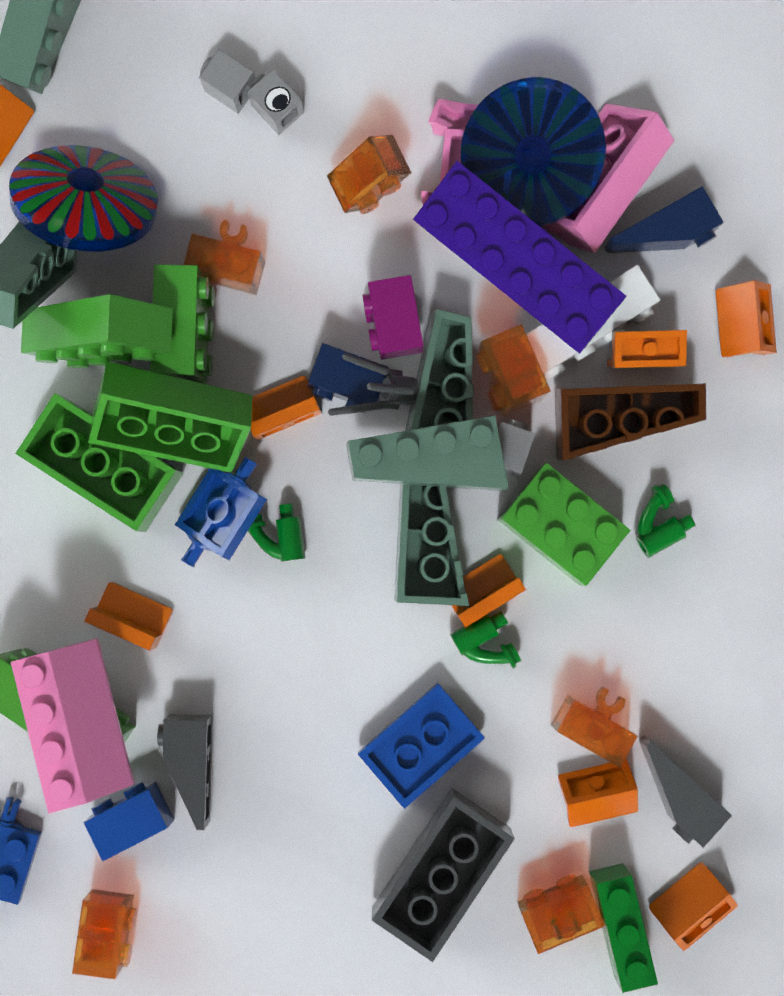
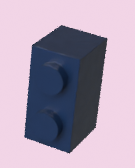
[307,343,389,413]

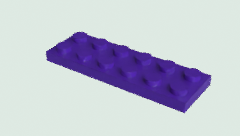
[412,161,627,354]

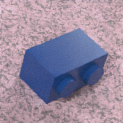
[83,782,175,862]

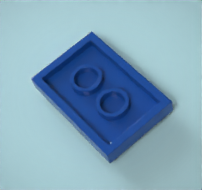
[358,682,485,809]

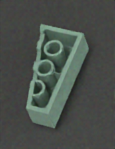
[0,0,81,94]
[0,199,78,329]
[405,309,474,431]
[346,415,509,491]
[394,484,469,606]

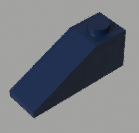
[604,186,724,253]

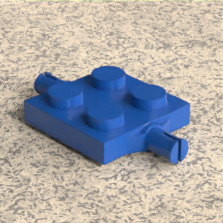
[175,457,267,567]
[0,797,42,905]

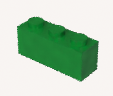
[589,863,658,993]

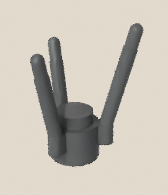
[328,353,418,416]

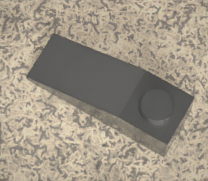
[157,714,213,830]
[639,735,732,848]

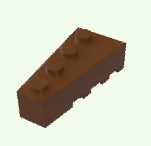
[555,383,706,461]

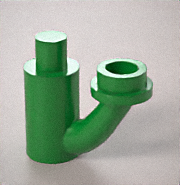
[636,484,696,558]
[248,503,305,562]
[450,611,522,669]

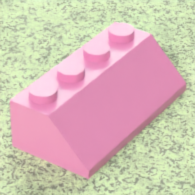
[532,104,675,253]
[11,638,135,814]

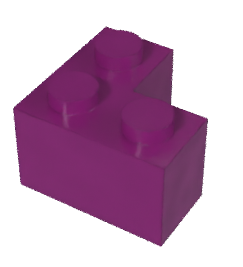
[362,275,424,360]

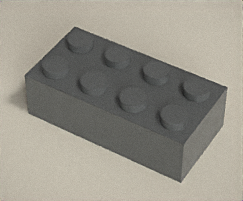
[372,788,515,962]

